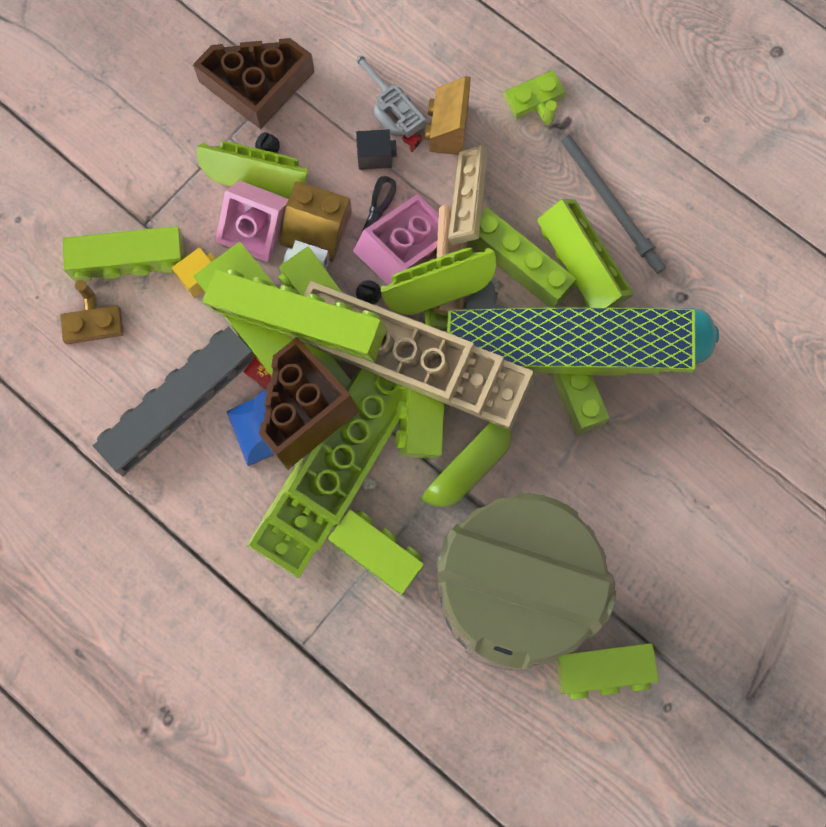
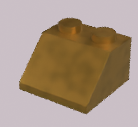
[425,76,471,155]
[279,181,352,262]

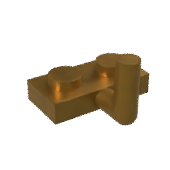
[60,280,124,345]

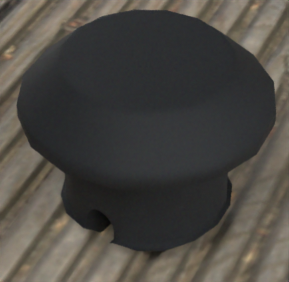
[255,132,280,153]
[356,280,381,304]

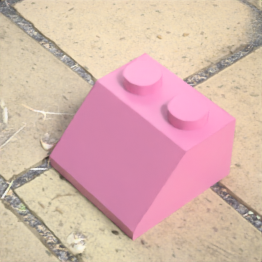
[215,180,288,262]

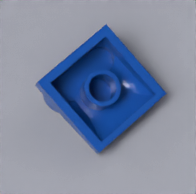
[226,390,275,466]

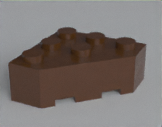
[193,38,315,129]
[259,337,360,470]

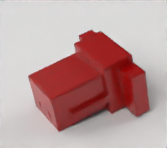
[402,134,422,152]

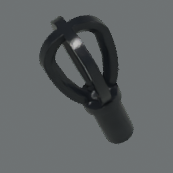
[362,176,396,231]

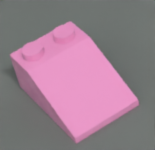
[353,194,439,285]

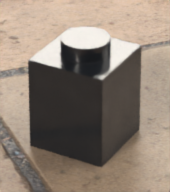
[356,129,397,170]

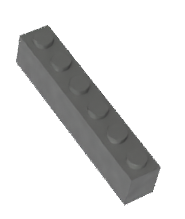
[92,326,255,477]

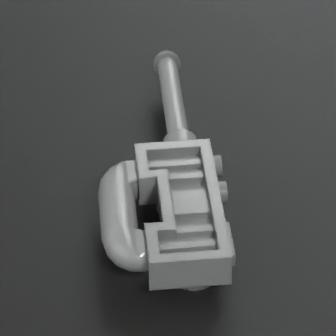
[356,55,426,138]

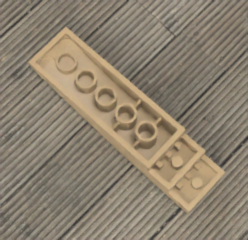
[286,281,534,430]

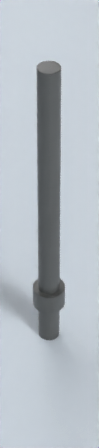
[561,135,666,274]

